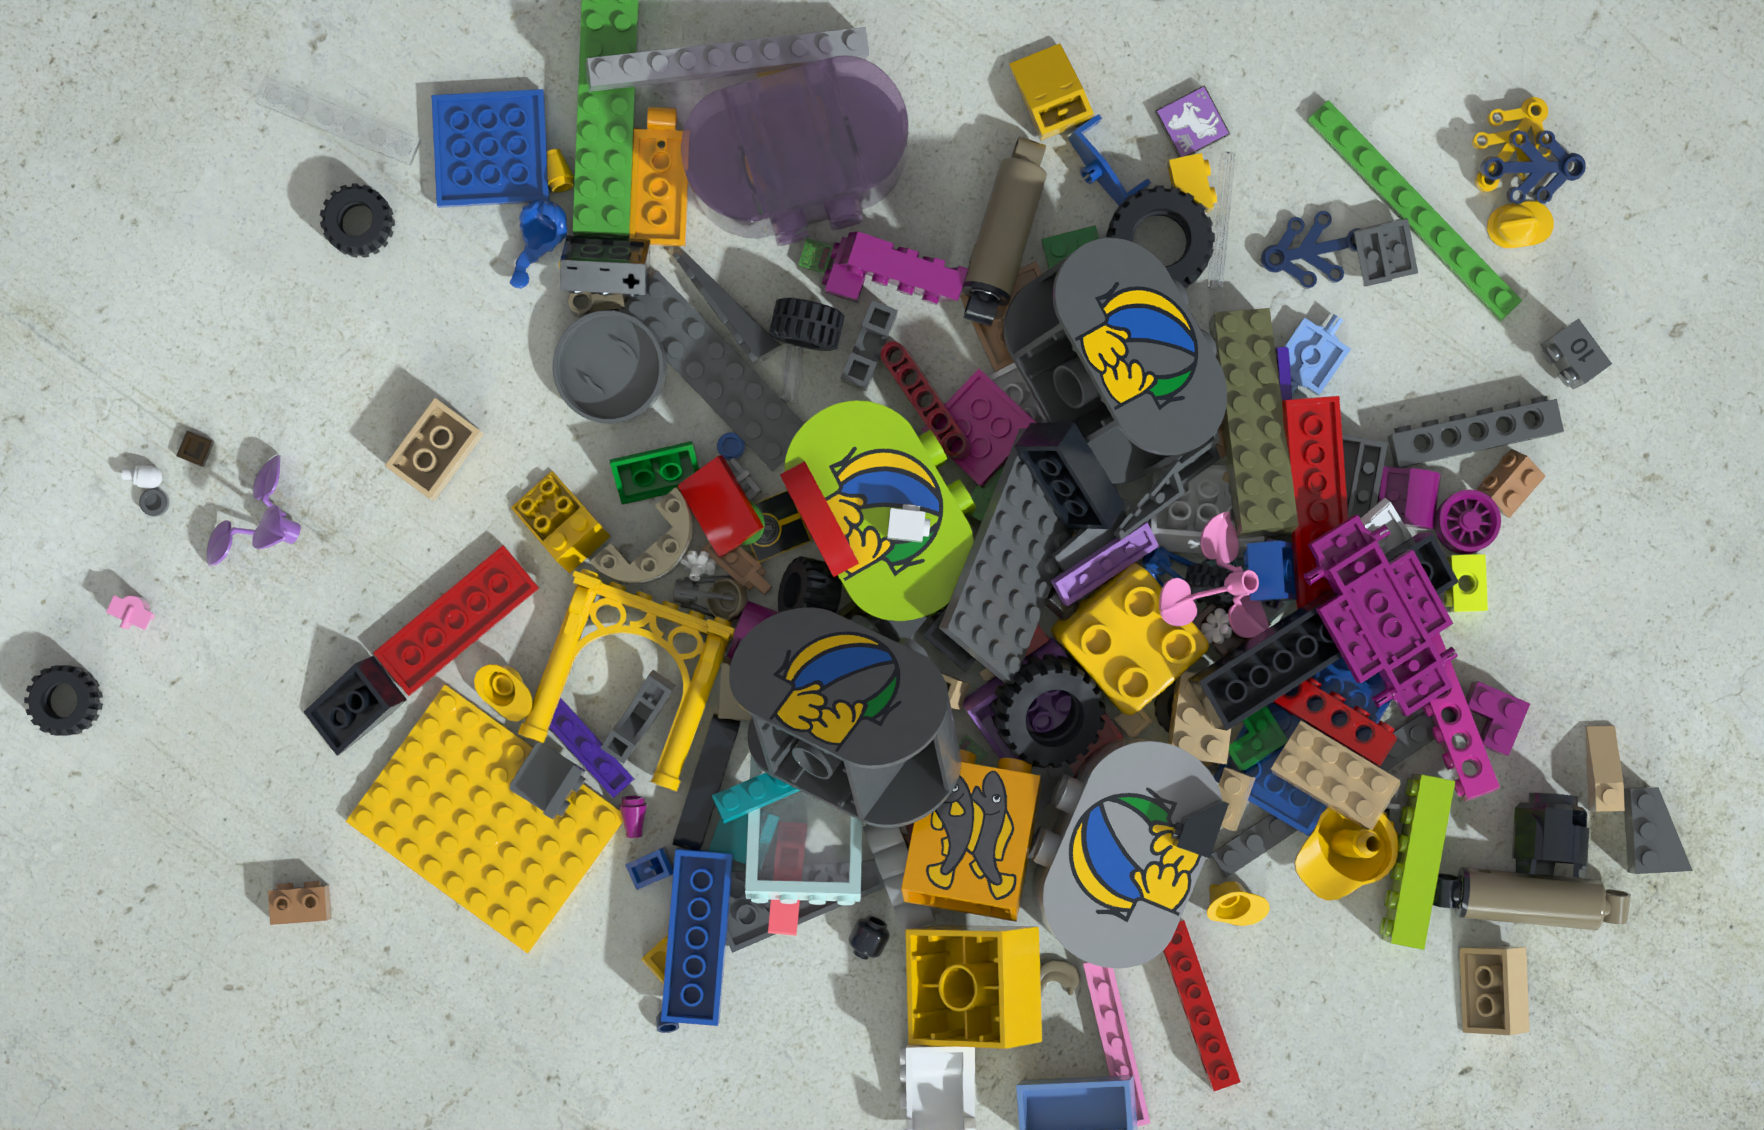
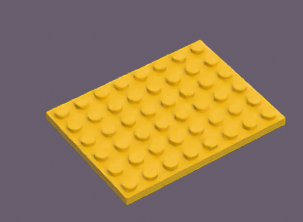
[345,684,623,954]

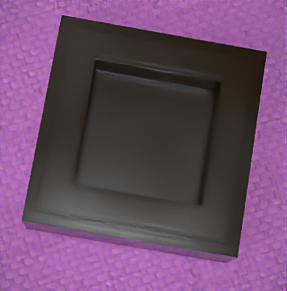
[176,431,214,467]

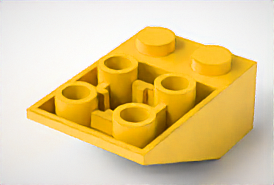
[1009,43,1094,141]
[510,471,611,574]

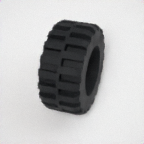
[1106,185,1215,289]
[992,654,1106,768]

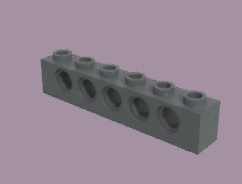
[1387,396,1564,468]

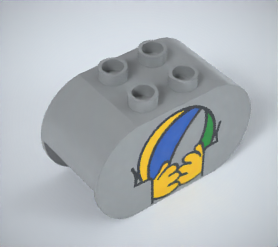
[1029,737,1222,968]

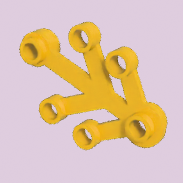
[1472,97,1551,192]

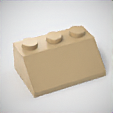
[1459,946,1530,1035]

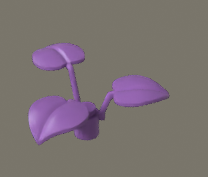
[207,454,301,567]

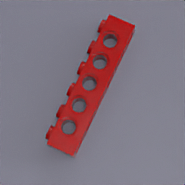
[1272,677,1397,767]
[1163,918,1241,1092]

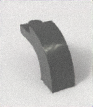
[601,670,676,764]

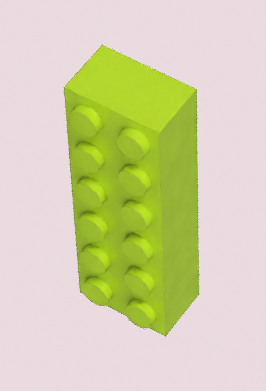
[1379,773,1455,950]

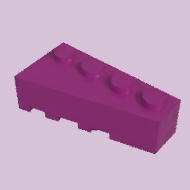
[839,231,968,305]

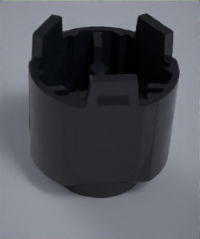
[1512,793,1590,879]

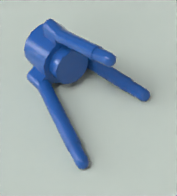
[1142,546,1196,587]

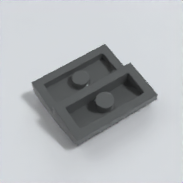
[1353,218,1418,287]

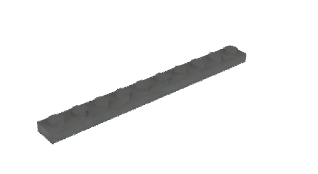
[1211,709,1456,878]

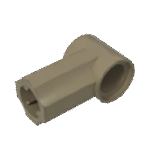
[568,292,625,317]

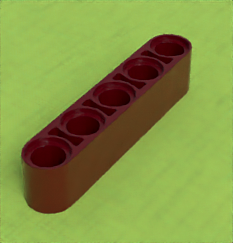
[881,341,972,461]

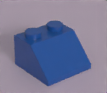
[1244,541,1297,601]

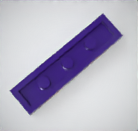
[549,698,635,798]

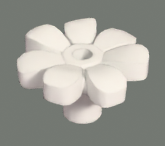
[681,551,717,581]
[1201,608,1232,644]

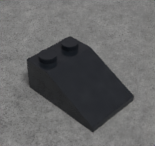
[304,656,407,756]

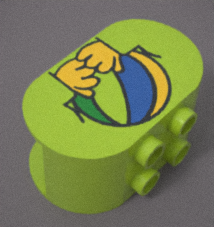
[784,400,977,621]

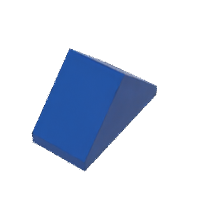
[625,847,674,890]

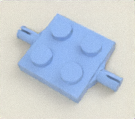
[1284,314,1351,396]

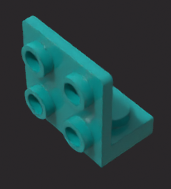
[709,809,780,871]

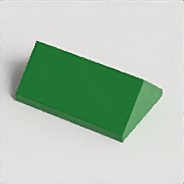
[609,441,700,505]

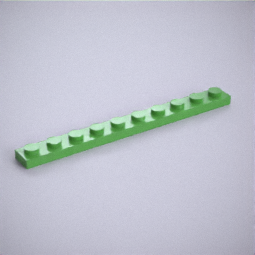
[1307,100,1522,321]

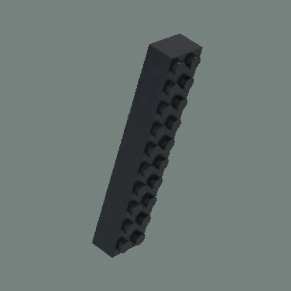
[1188,533,1459,731]

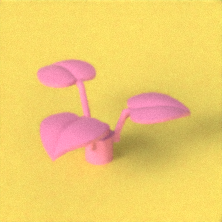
[1159,511,1269,638]

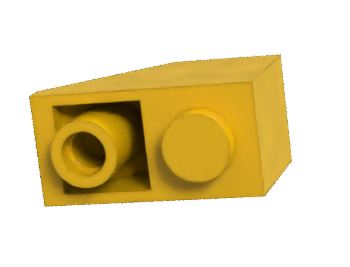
[1167,153,1217,213]

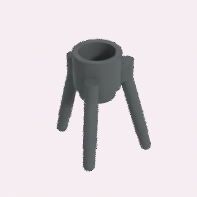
[673,575,735,618]

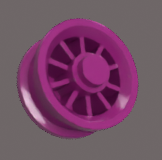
[1434,490,1501,554]

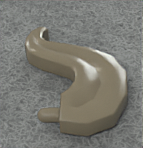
[1040,960,1080,996]

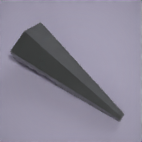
[672,249,782,365]
[1113,431,1220,540]

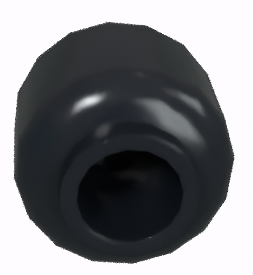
[848,916,890,960]

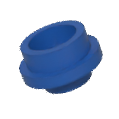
[717,432,745,460]

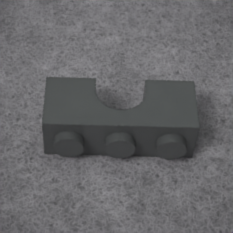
[840,300,898,392]

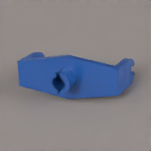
[1068,114,1152,206]

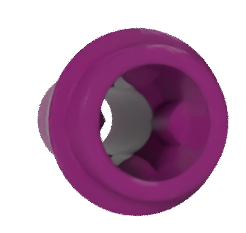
[619,795,647,838]

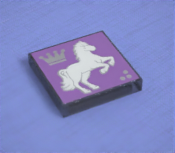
[1155,85,1230,158]

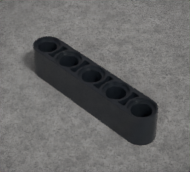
[672,713,741,850]

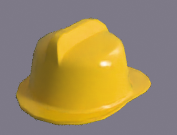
[1487,201,1554,248]
[474,664,532,721]
[1207,881,1270,926]

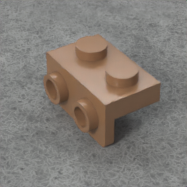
[1476,449,1546,518]

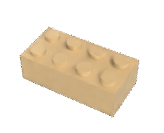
[1271,721,1401,830]

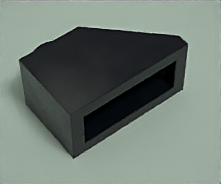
[1171,800,1229,859]

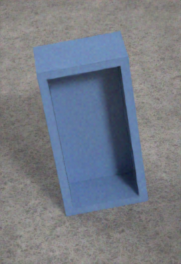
[1016,1075,1138,1130]

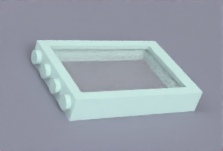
[745,756,863,905]

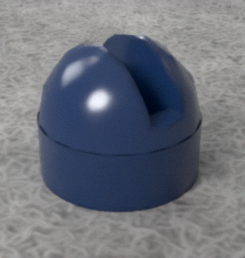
[656,1011,679,1033]

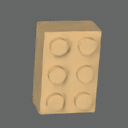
[385,398,484,501]
[1168,672,1231,764]

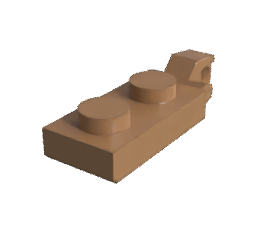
[701,541,772,595]

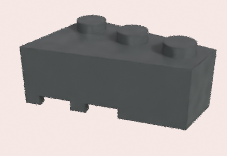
[1624,787,1693,874]

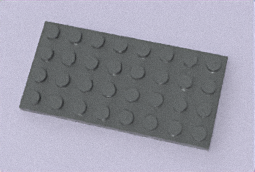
[939,428,1075,684]

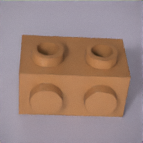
[268,881,332,925]

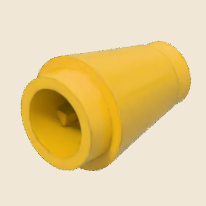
[546,149,575,193]

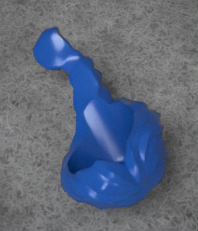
[510,199,567,289]

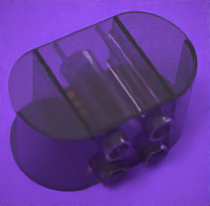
[681,55,909,246]

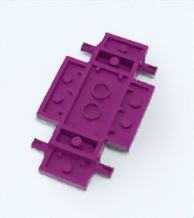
[1304,515,1458,716]

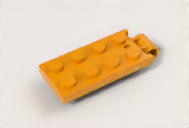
[629,107,691,247]

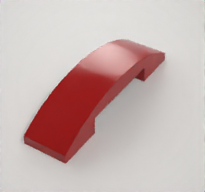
[780,461,859,577]

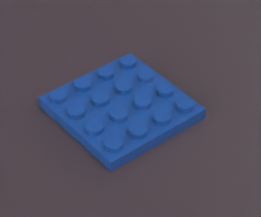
[431,89,550,208]

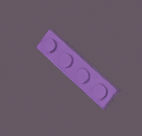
[1051,522,1159,606]

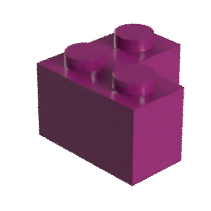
[1465,681,1530,756]

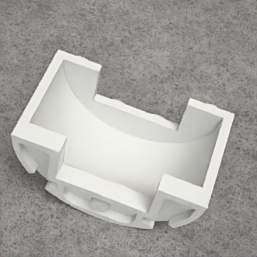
[900,1044,976,1130]

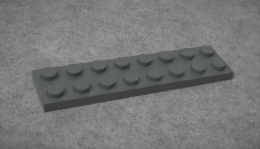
[618,271,804,472]

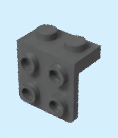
[510,742,586,819]

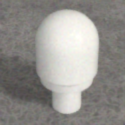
[122,465,162,488]

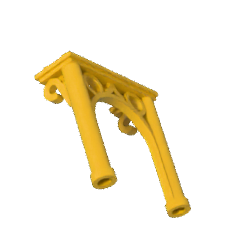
[518,569,735,792]

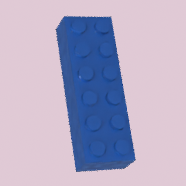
[661,848,734,1026]

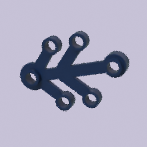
[1480,130,1586,204]
[1261,211,1361,289]

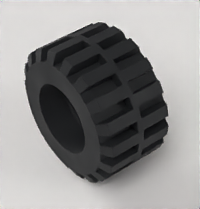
[320,183,395,258]
[769,297,845,351]
[777,556,842,613]
[24,665,103,736]

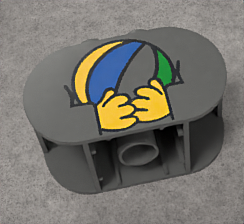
[1003,238,1227,484]
[729,608,961,828]

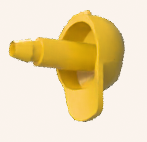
[1294,807,1399,901]

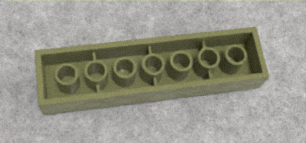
[1209,308,1298,538]

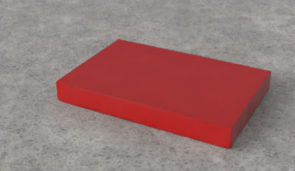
[677,455,764,557]

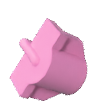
[106,595,155,630]

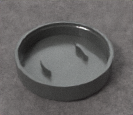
[553,311,667,423]

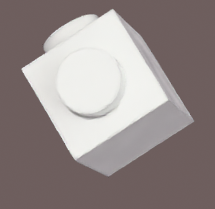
[887,504,931,543]

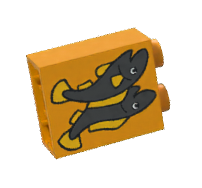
[901,749,1041,922]

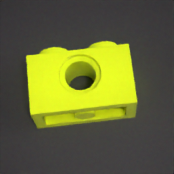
[1444,554,1488,613]

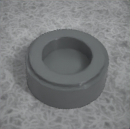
[139,488,169,517]

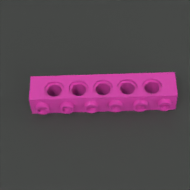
[1422,633,1500,802]

